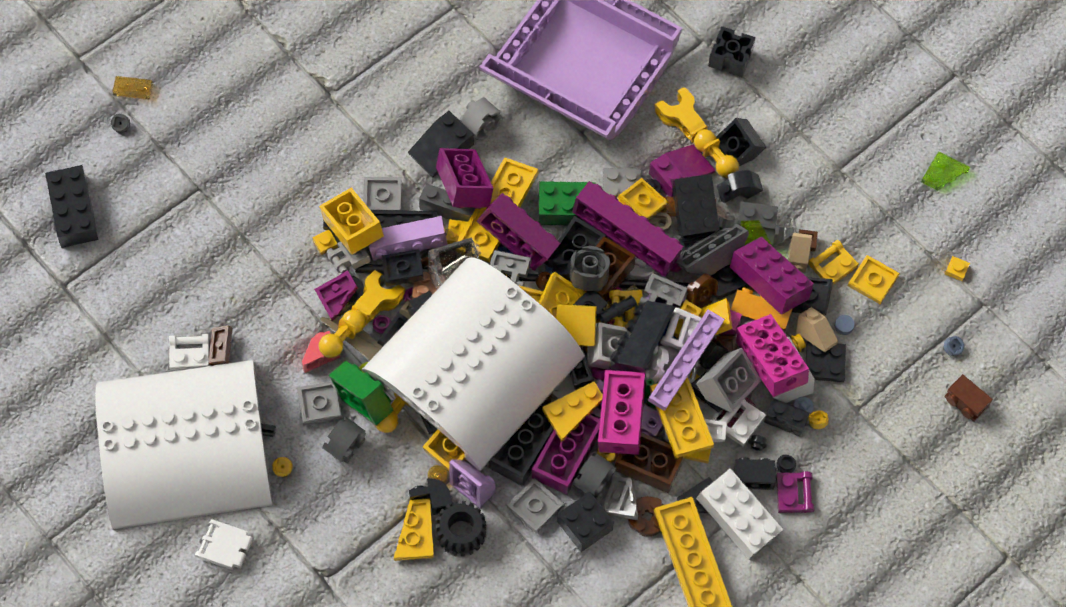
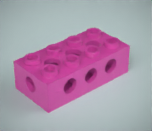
[736,314,809,397]
[598,370,646,455]

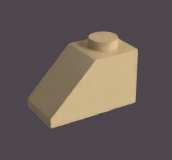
[788,233,812,273]
[796,307,838,352]

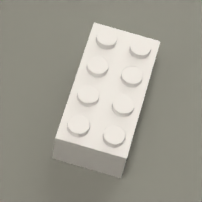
[696,468,783,559]

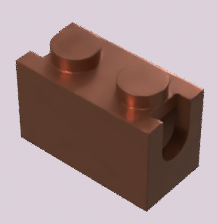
[944,374,993,422]

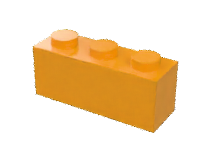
[731,288,793,330]

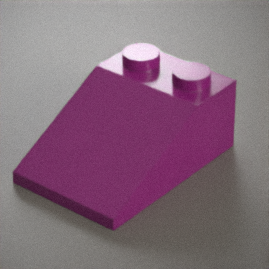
[649,144,716,200]

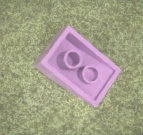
[449,459,496,508]

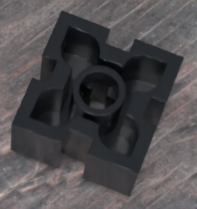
[708,26,756,78]

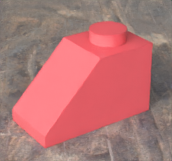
[302,331,340,373]

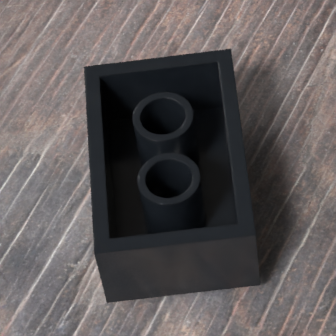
[671,174,720,236]

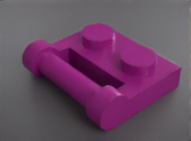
[776,471,815,513]

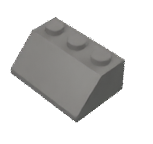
[696,348,762,412]

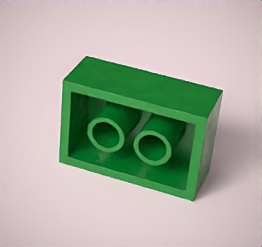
[539,181,596,226]
[328,361,394,426]

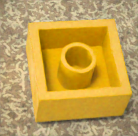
[446,219,468,246]

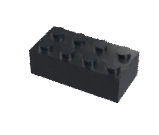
[45,165,99,248]
[488,403,554,486]

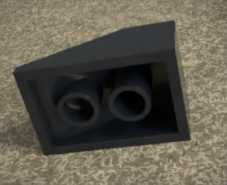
[408,111,474,178]
[544,216,607,280]

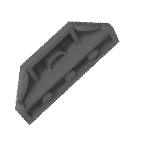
[676,224,749,276]

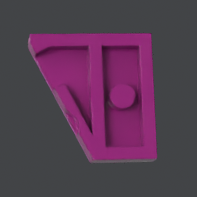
[314,271,358,321]

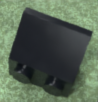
[716,118,767,167]

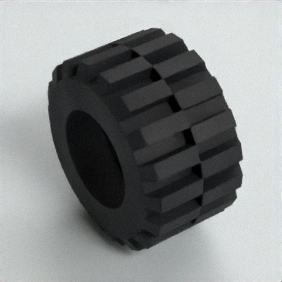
[436,501,486,557]

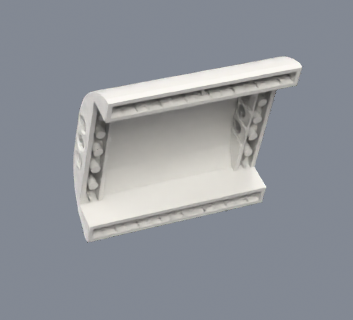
[362,257,585,471]
[95,360,272,529]

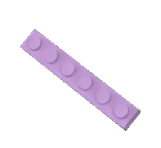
[648,309,725,411]

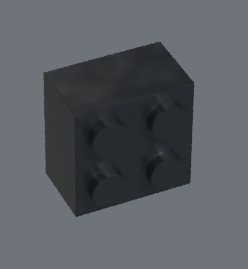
[557,492,614,552]

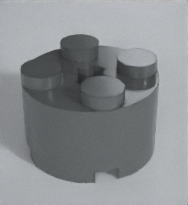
[570,246,610,292]
[322,416,366,463]
[572,452,616,499]

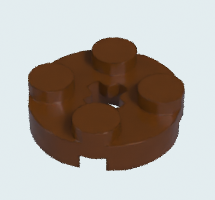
[686,273,718,308]
[628,496,664,537]

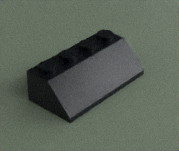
[608,301,675,372]

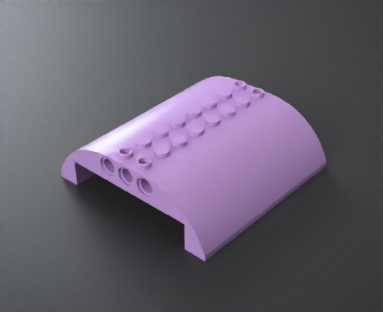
[479,0,682,140]

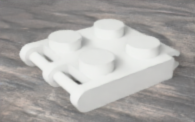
[195,519,253,570]

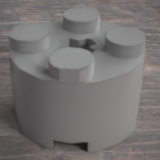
[459,97,503,140]

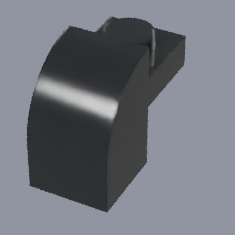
[716,170,763,203]
[409,478,453,515]

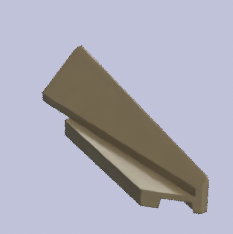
[320,316,382,361]

